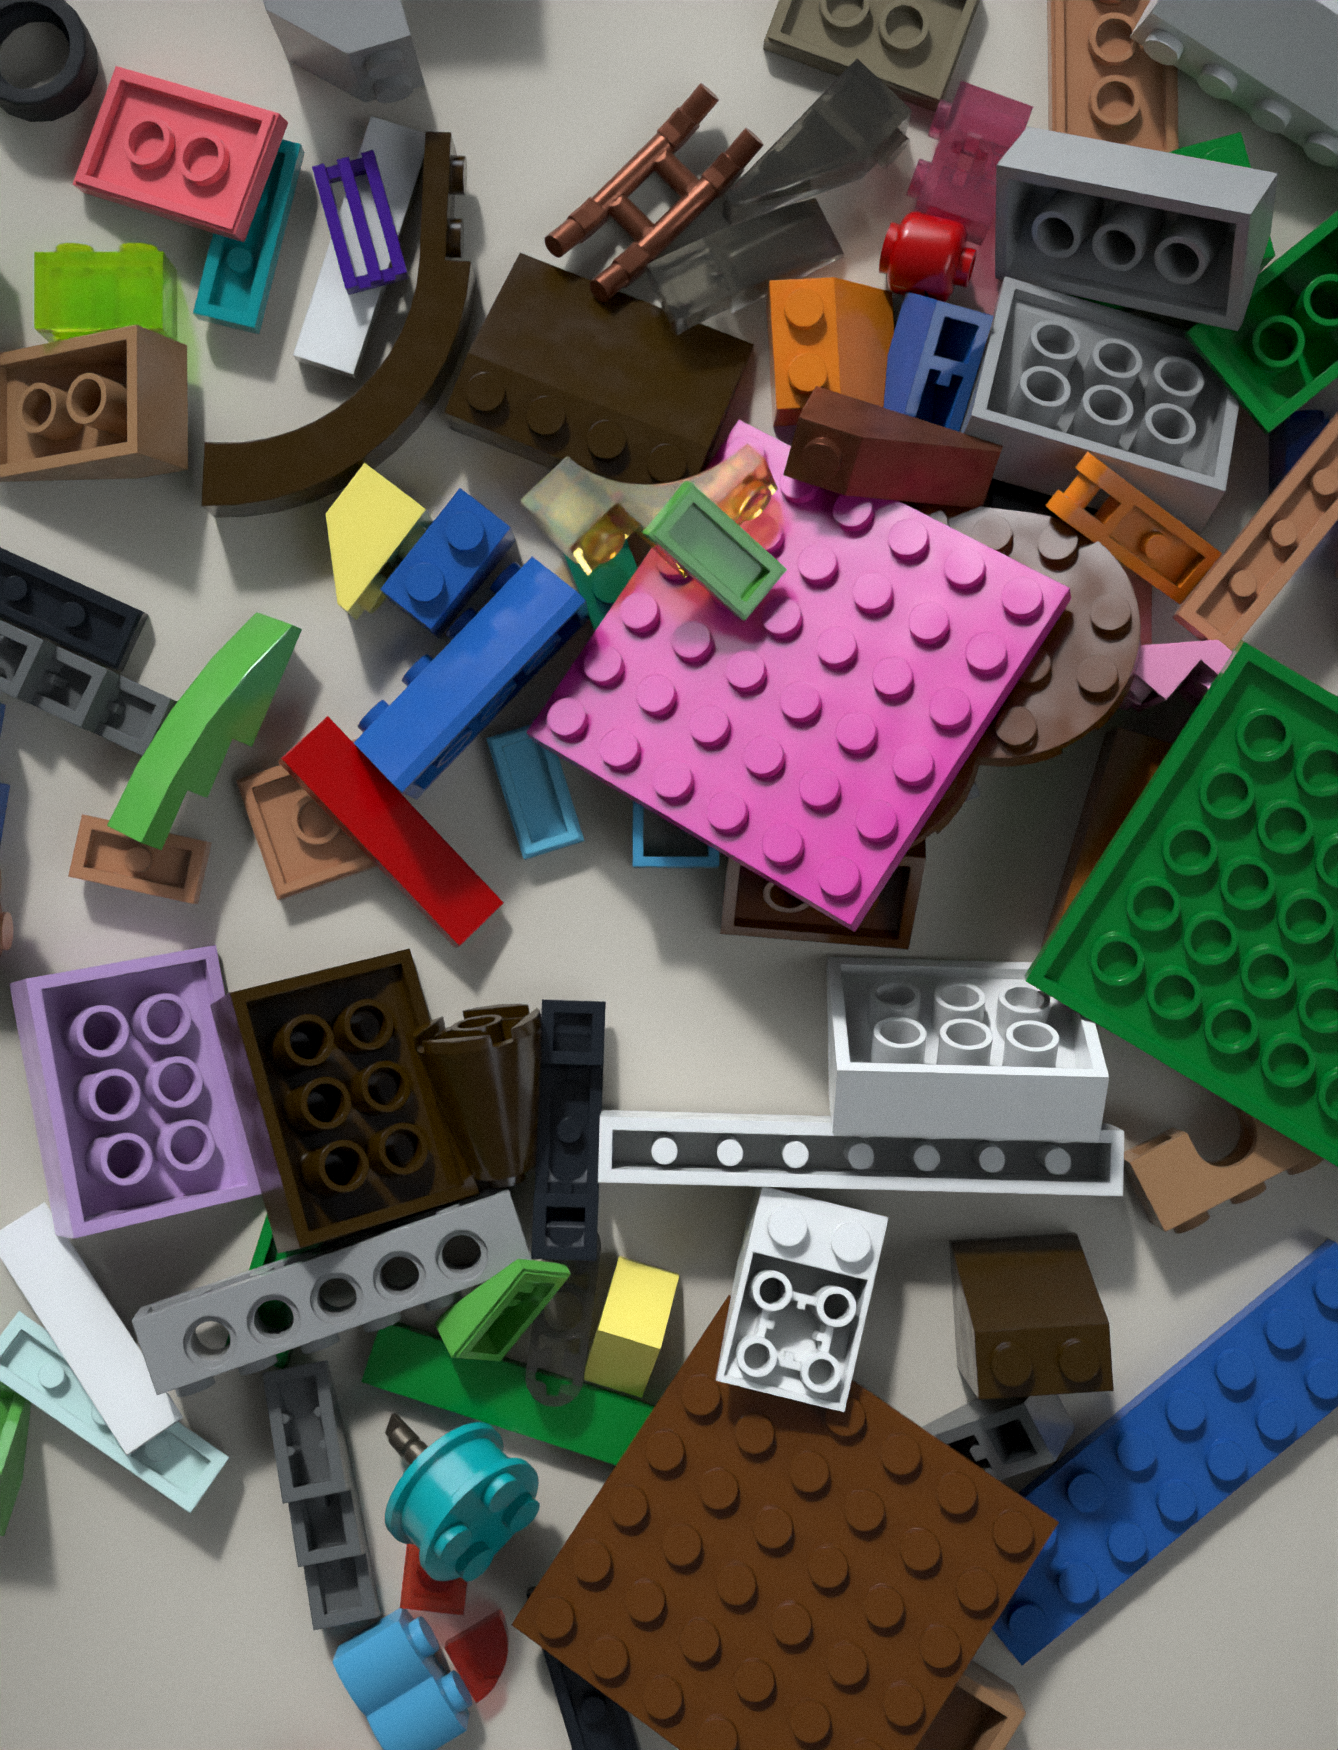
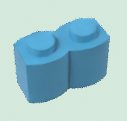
[332,1606,473,1750]

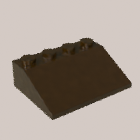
[444,253,754,512]
[210,948,479,1253]

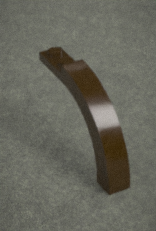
[201,131,476,518]

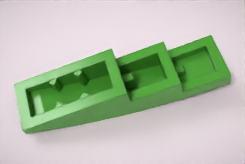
[107,612,302,850]

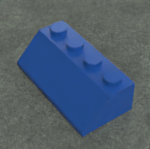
[354,556,589,800]

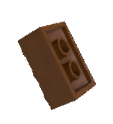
[720,839,926,950]

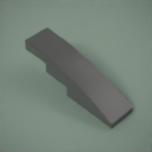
[0,620,178,756]
[262,1360,381,1631]

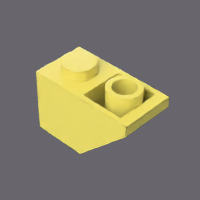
[326,463,433,620]

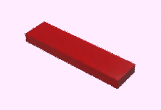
[278,716,504,948]

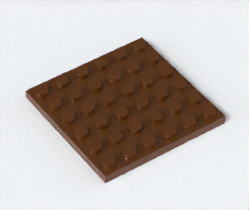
[511,1295,1059,1750]

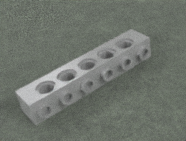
[132,1187,532,1397]

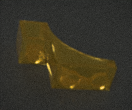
[520,443,778,578]

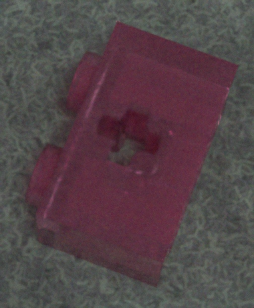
[906,81,1033,246]

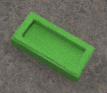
[642,481,787,621]

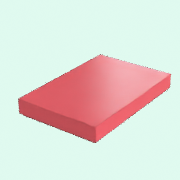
[72,66,288,242]

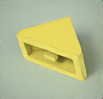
[581,1256,679,1398]

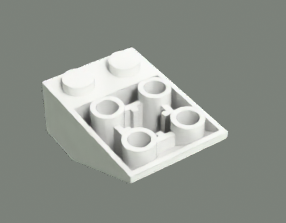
[715,1187,889,1412]

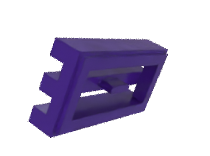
[312,150,410,295]

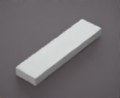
[293,116,425,379]
[0,1202,183,1456]

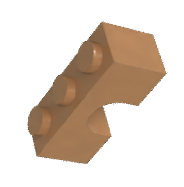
[1124,1104,1323,1234]

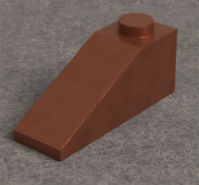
[783,386,1003,508]

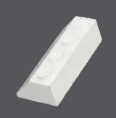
[1130,0,1338,170]

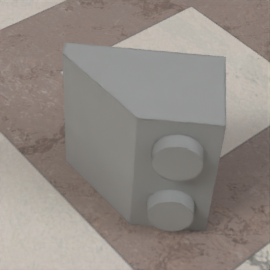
[263,0,425,103]

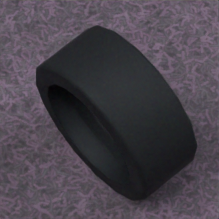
[0,0,98,122]

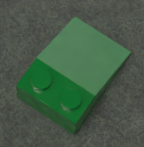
[1184,210,1338,435]

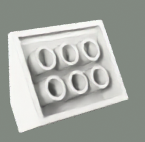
[827,957,1109,1143]

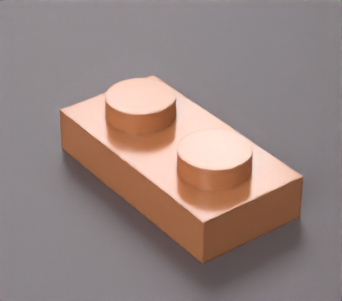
[68,814,212,904]

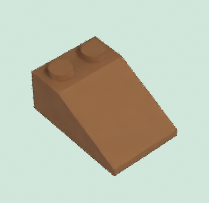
[0,324,188,482]

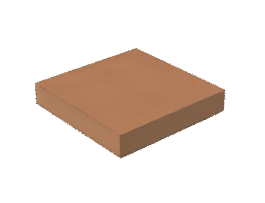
[236,739,377,900]

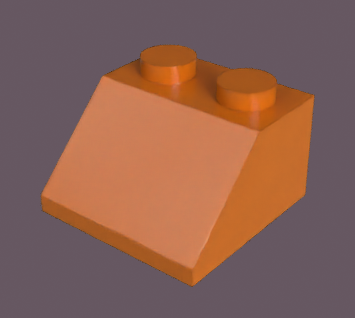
[766,277,894,426]

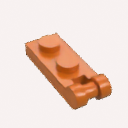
[1046,452,1222,605]

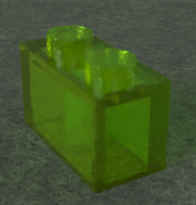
[34,243,177,343]

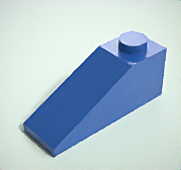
[883,291,994,432]

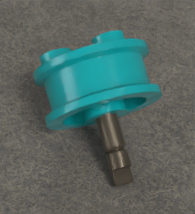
[385,1413,540,1582]

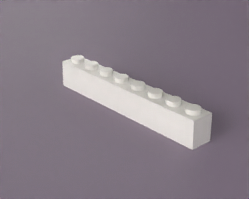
[598,1110,1124,1196]

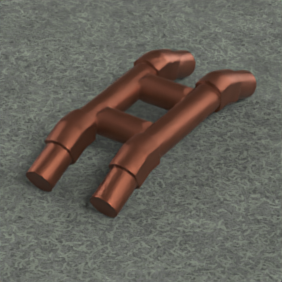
[544,83,764,302]

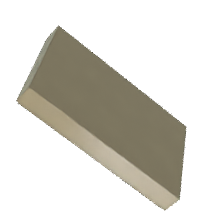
[763,0,980,113]

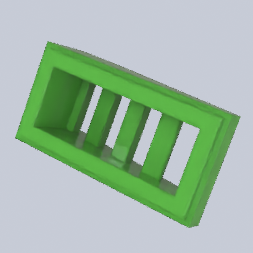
[435,1259,571,1361]

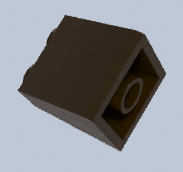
[949,1233,1114,1399]

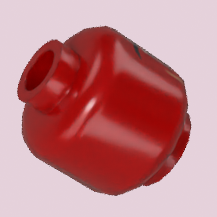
[878,211,977,302]

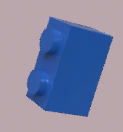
[380,488,516,639]

